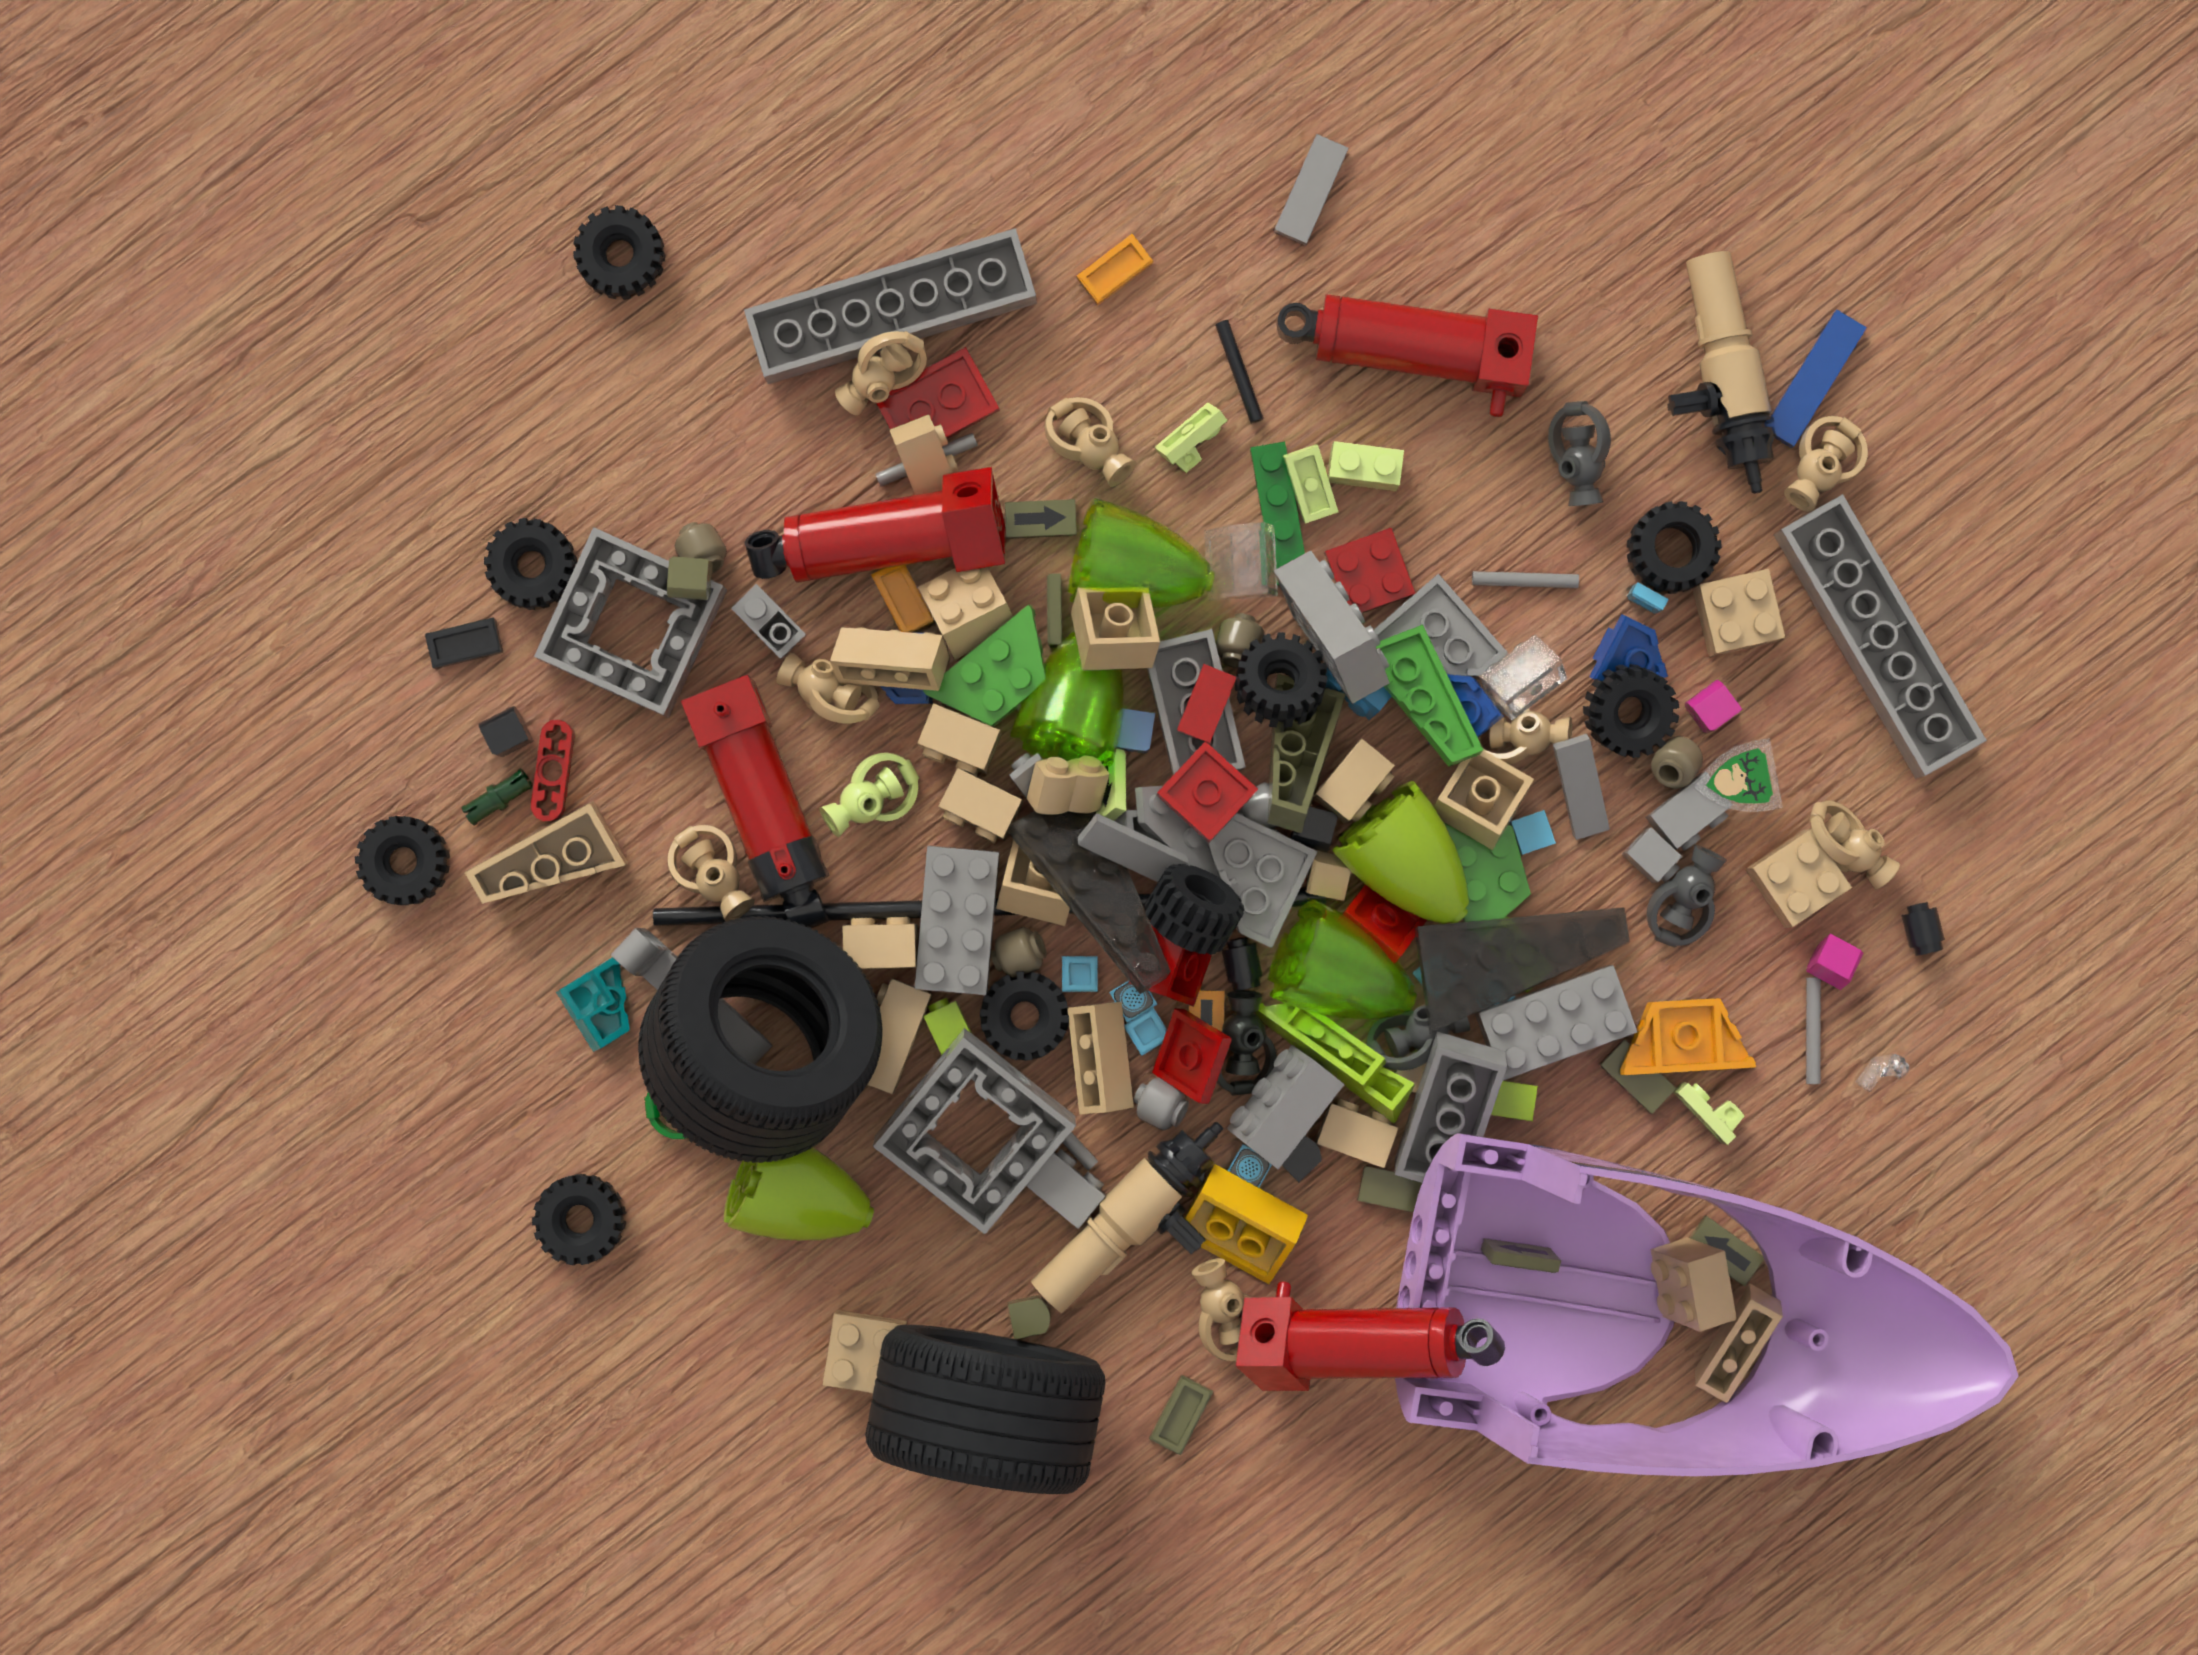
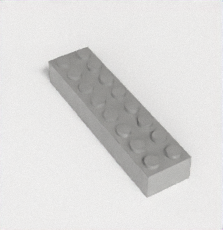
[744,228,1037,384]
[1774,494,1987,779]

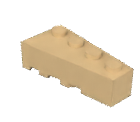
[465,801,628,904]

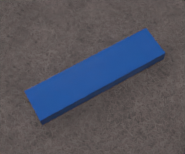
[1767,310,1867,448]

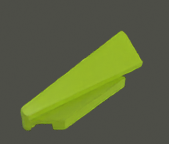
[1256,998,1415,1123]

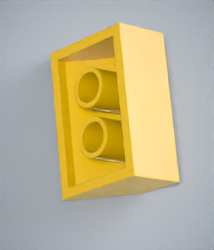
[1184,1164,1308,1284]

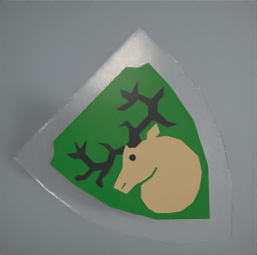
[1694,738,1783,812]

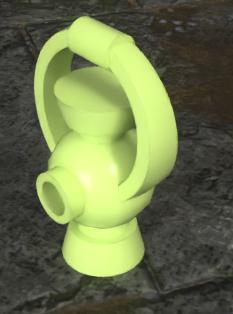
[819,753,919,837]

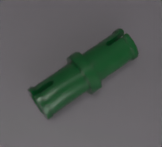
[461,768,533,826]

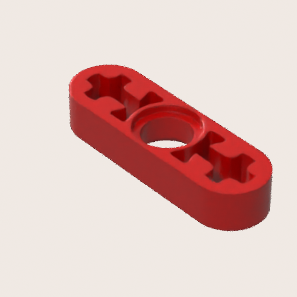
[531,720,575,822]

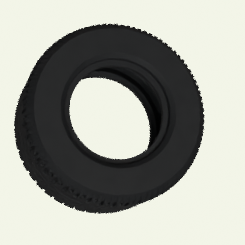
[638,916,883,1163]
[865,1325,1106,1494]

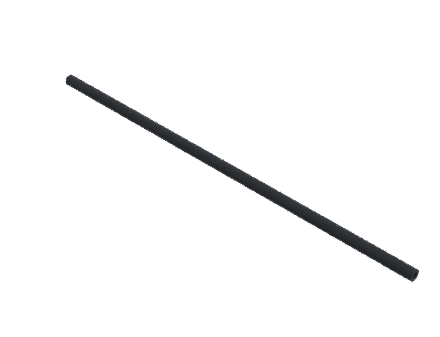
[653,889,1326,926]

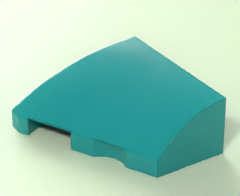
[556,957,630,1052]

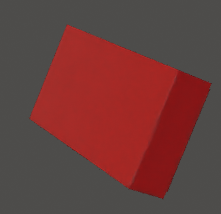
[1177,664,1237,744]

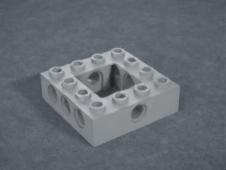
[534,527,727,718]
[873,1028,1076,1234]

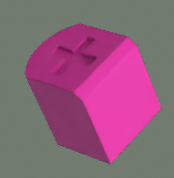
[1685,680,1743,733]
[1806,933,1863,990]

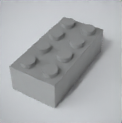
[1274,550,1390,704]
[1147,629,1246,775]
[915,845,1000,995]
[1475,965,1638,1080]
[1395,1032,1507,1183]

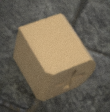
[1306,850,1351,901]

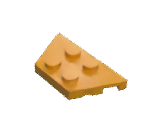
[1620,998,1756,1075]

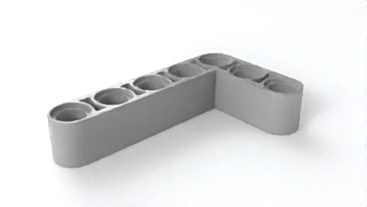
[611,927,773,1065]

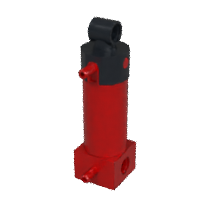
[681,674,829,929]

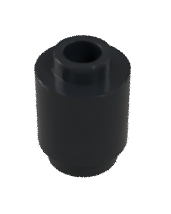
[1901,902,1945,956]
[1222,937,1263,991]

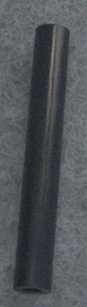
[1215,320,1264,424]

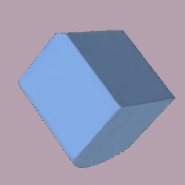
[1111,708,1155,754]

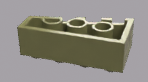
[1267,673,1345,833]

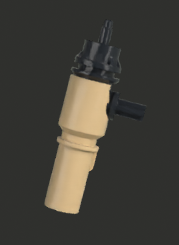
[1667,251,1776,494]
[1031,1122,1223,1313]

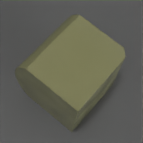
[667,556,713,600]
[1008,1295,1051,1339]

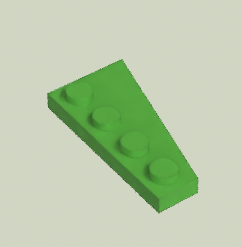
[1376,625,1483,767]

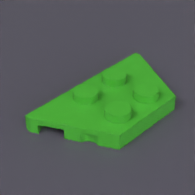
[923,605,1049,726]
[1444,822,1531,944]

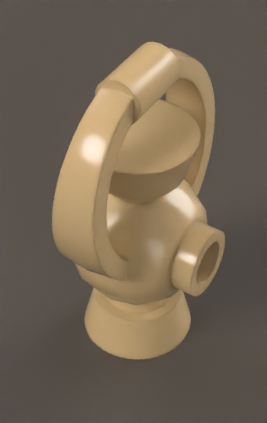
[835,331,927,416]
[1045,397,1136,487]
[1784,416,1868,512]
[776,652,880,723]
[1478,699,1572,765]
[1810,801,1900,889]
[668,825,754,922]
[1192,1258,1252,1362]

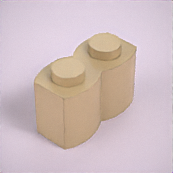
[1026,756,1109,815]

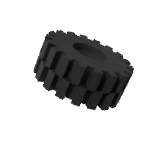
[573,205,665,300]
[484,518,577,610]
[1235,632,1327,728]
[1583,664,1680,758]
[355,816,450,906]
[980,971,1069,1061]
[532,1174,626,1265]

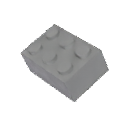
[1227,1045,1345,1170]

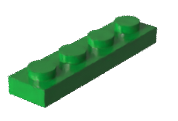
[1250,441,1305,587]

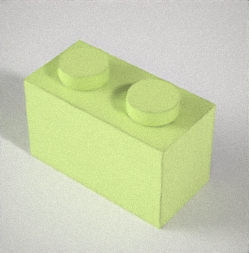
[1328,441,1404,491]

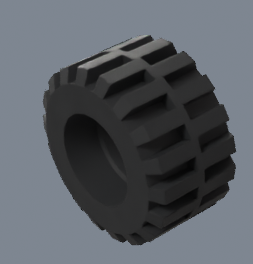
[1626,501,1722,594]
[1145,864,1244,955]

